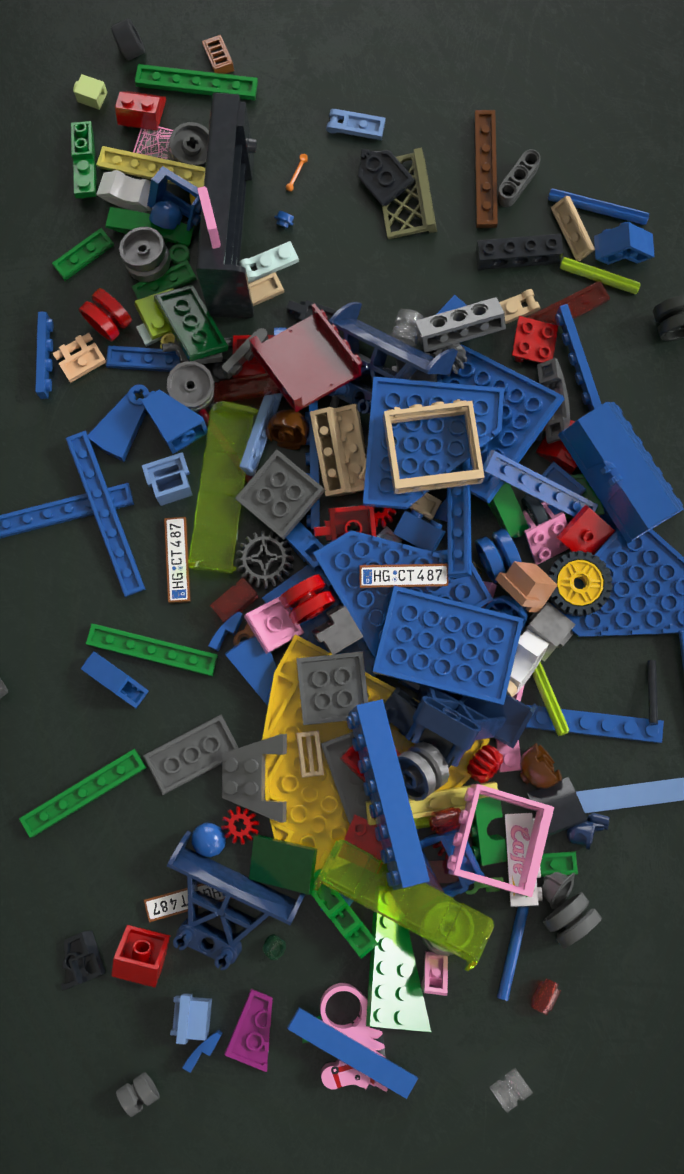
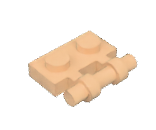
[53,333,106,383]

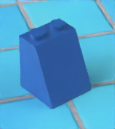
[141,389,209,454]

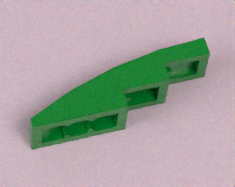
[105,207,194,247]
[311,869,379,959]

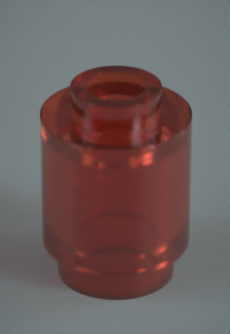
[429,807,461,834]
[531,978,561,1015]

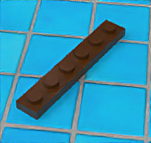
[474,110,498,228]

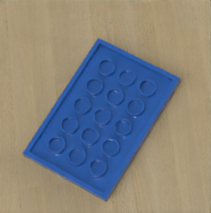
[372,586,524,706]

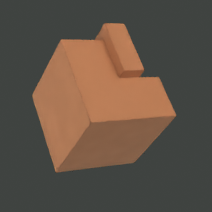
[495,561,557,613]

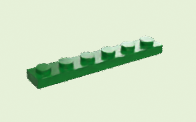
[135,64,258,100]
[86,623,218,677]
[19,749,146,838]

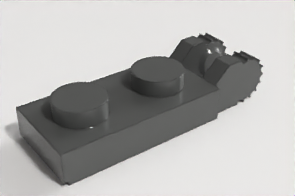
[222,328,268,379]

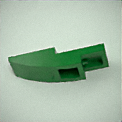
[71,121,97,199]

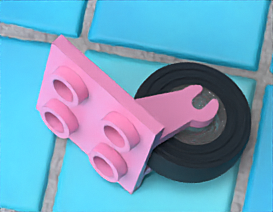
[521,494,569,565]

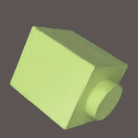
[73,74,107,110]

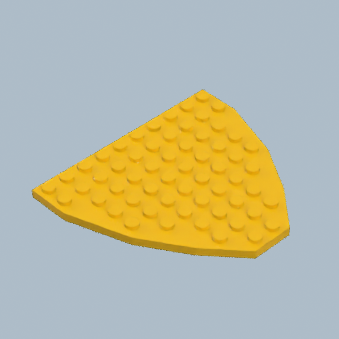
[262,634,490,873]

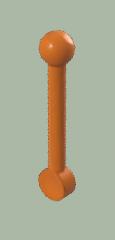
[286,154,308,192]

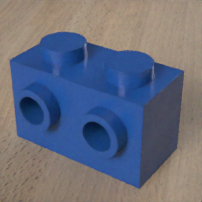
[393,509,446,551]

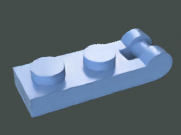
[326,109,386,140]

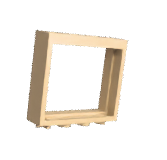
[383,399,485,494]

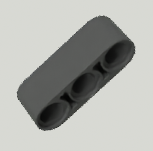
[497,149,540,207]

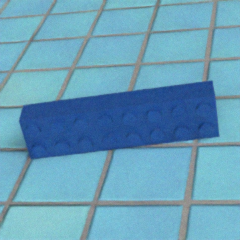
[347,699,430,891]

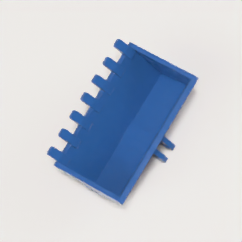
[558,402,684,543]

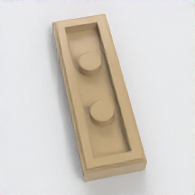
[551,196,595,261]

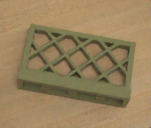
[382,147,437,239]

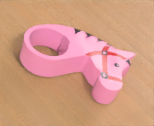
[320,983,388,1092]

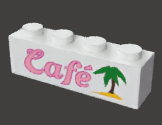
[505,813,542,907]

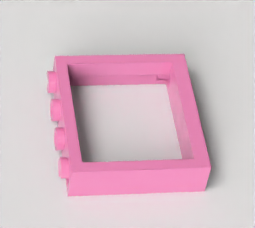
[447,784,554,897]

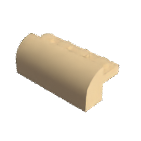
[310,404,367,497]

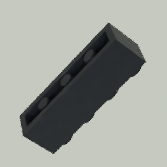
[384,686,455,768]

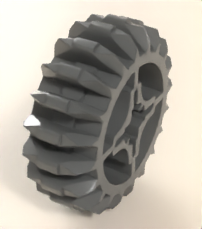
[236,531,294,589]

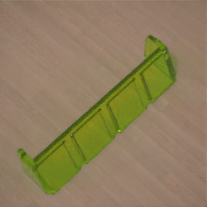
[189,401,258,573]
[314,840,494,972]

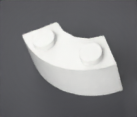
[96,170,152,212]
[510,629,549,695]

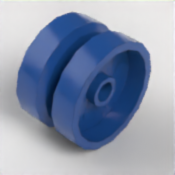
[475,528,522,584]

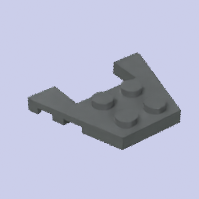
[222,734,287,823]

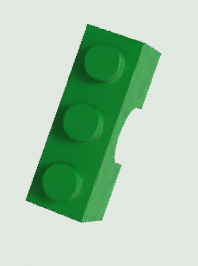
[469,794,508,866]

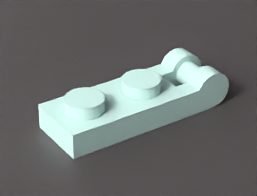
[238,241,299,283]

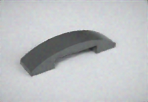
[537,358,570,444]

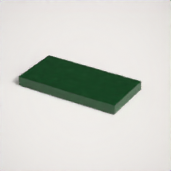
[154,285,228,362]

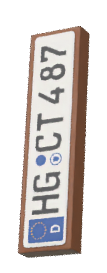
[164,517,191,604]
[359,563,448,588]
[144,883,233,922]

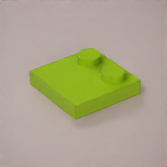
[134,288,174,340]

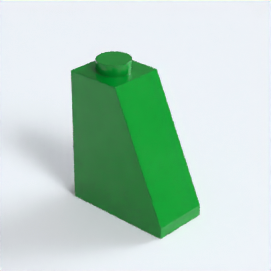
[487,482,529,538]

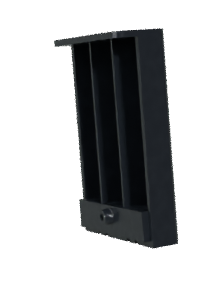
[196,93,257,318]

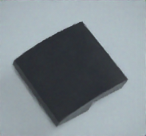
[527,777,587,837]

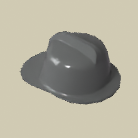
[542,872,575,909]

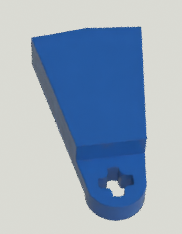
[88,385,149,462]
[225,635,277,706]

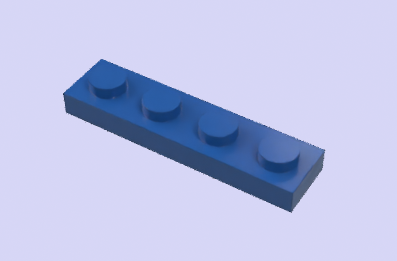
[36,312,54,399]

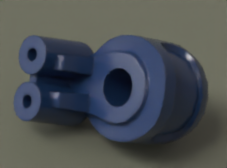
[567,813,610,850]

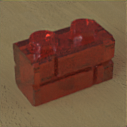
[210,578,259,623]

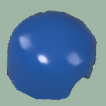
[149,201,183,229]
[191,823,226,857]

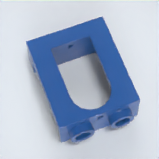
[147,166,202,231]

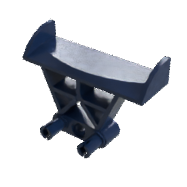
[328,302,458,414]
[398,679,538,767]
[167,831,306,970]

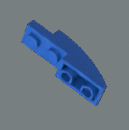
[285,522,333,589]

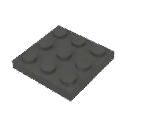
[235,450,326,540]
[296,651,368,725]

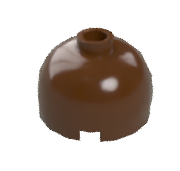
[266,409,309,450]
[520,743,562,789]

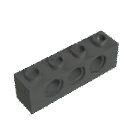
[415,297,506,352]

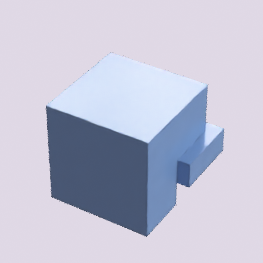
[142,452,193,506]
[170,993,212,1044]

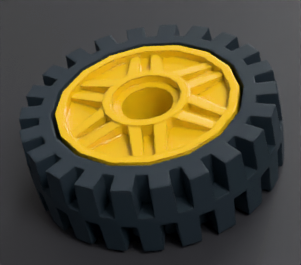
[547,551,612,617]

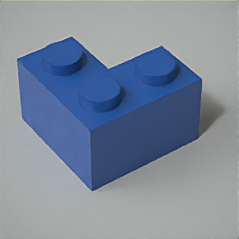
[594,222,655,265]

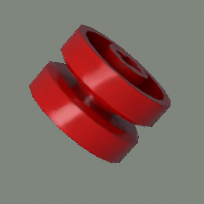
[78,288,133,342]
[279,574,336,626]

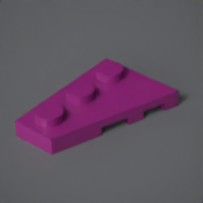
[224,988,273,1072]

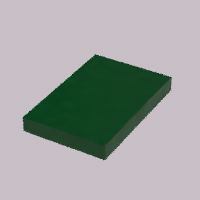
[249,834,317,895]

